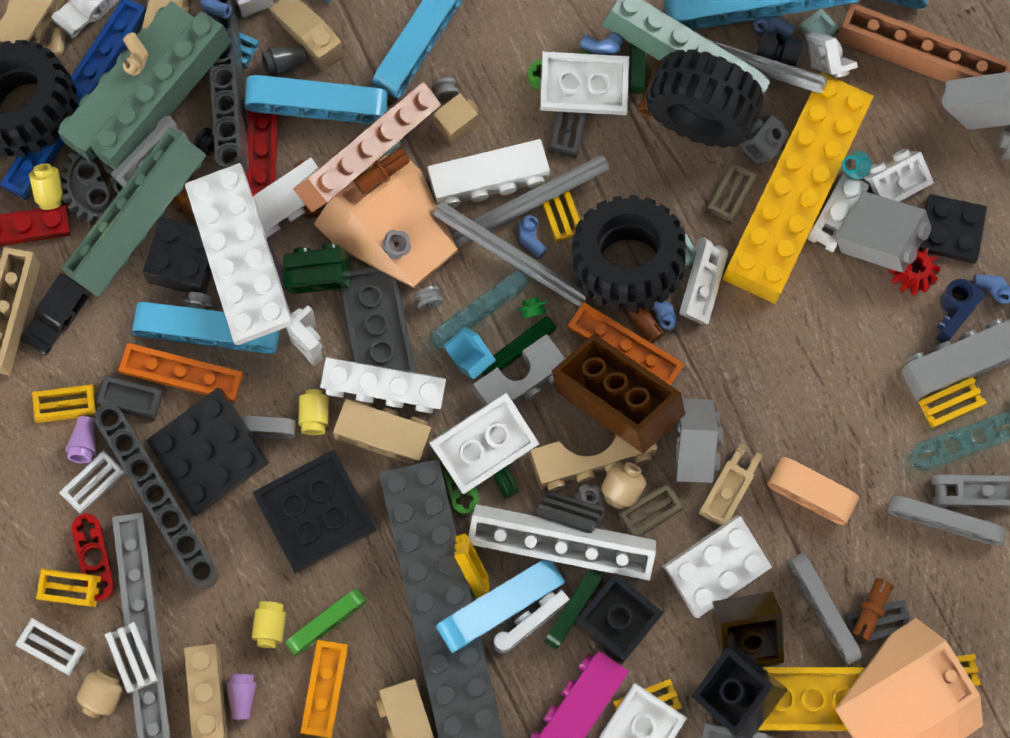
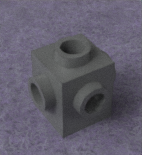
[739,114,791,164]

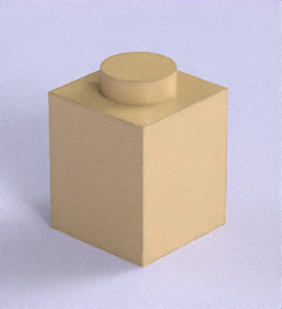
[433,93,479,145]

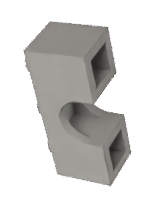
[473,334,565,408]

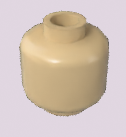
[601,462,646,509]
[76,669,124,718]

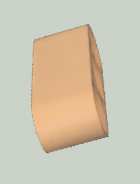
[767,457,859,525]

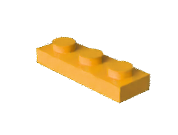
[300,640,349,738]

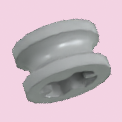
[431,78,459,102]
[414,286,444,310]

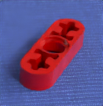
[72,513,115,602]

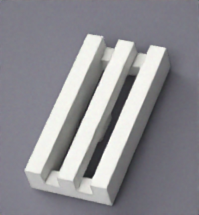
[59,450,126,514]
[15,618,87,676]
[105,622,158,694]

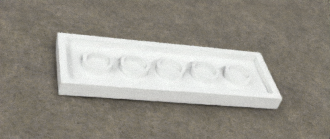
[185,163,294,346]

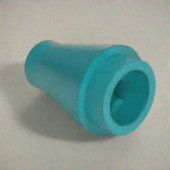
[842,150,872,180]

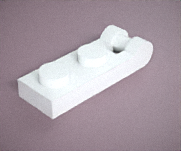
[807,173,870,253]
[679,237,728,325]
[494,590,570,654]

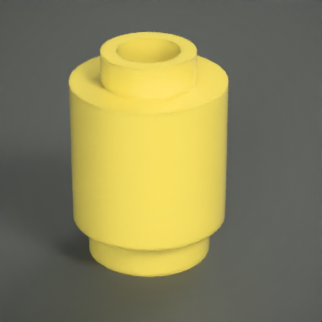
[29,164,64,210]
[298,389,329,435]
[251,601,286,649]

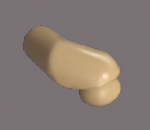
[42,27,67,58]
[123,32,149,76]

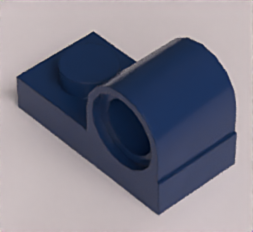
[935,279,986,343]

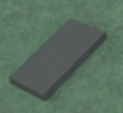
[339,267,417,373]

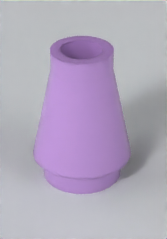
[65,416,96,463]
[225,674,257,720]

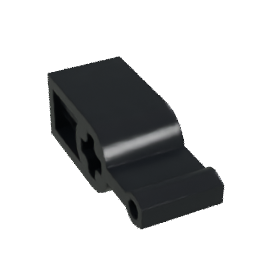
[20,273,92,355]

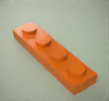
[567,302,684,386]
[118,343,244,403]

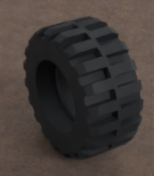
[0,40,78,157]
[646,49,764,148]
[572,195,686,312]

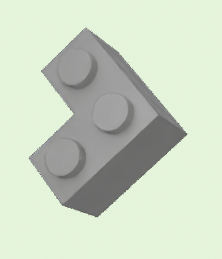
[674,398,723,483]

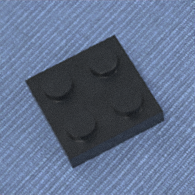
[918,194,987,263]

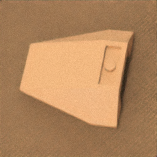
[314,154,458,288]
[835,618,983,738]

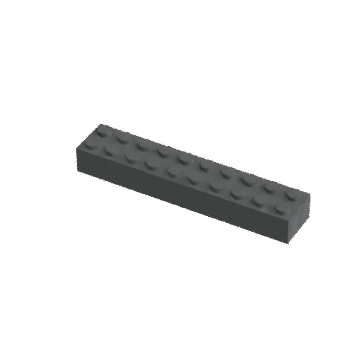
[379,459,504,738]

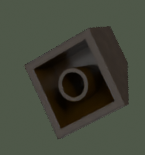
[712,591,784,666]

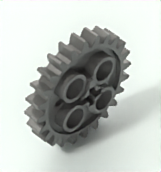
[59,153,122,227]

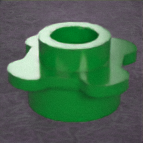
[517,296,547,319]

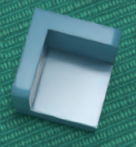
[443,327,496,379]

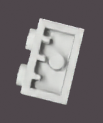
[805,32,858,78]
[862,149,934,202]
[287,306,323,367]

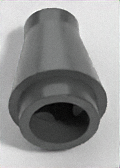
[262,45,306,76]

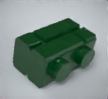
[283,244,350,295]

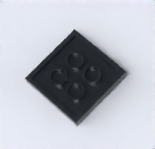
[146,388,269,515]
[252,450,377,574]

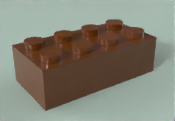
[552,334,686,454]

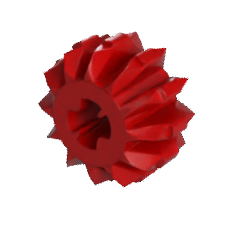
[889,247,940,296]

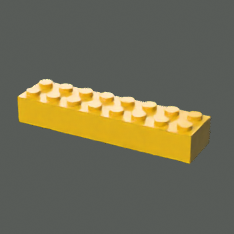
[722,72,874,304]

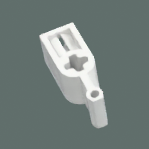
[51,0,120,38]

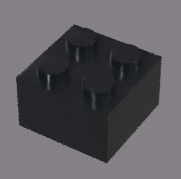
[143,217,212,294]
[574,573,664,665]
[691,647,788,738]

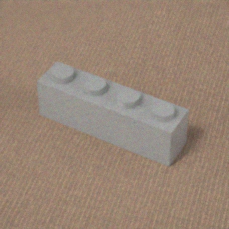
[901,318,1010,402]

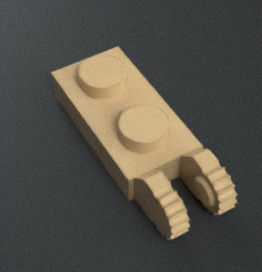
[698,443,763,526]

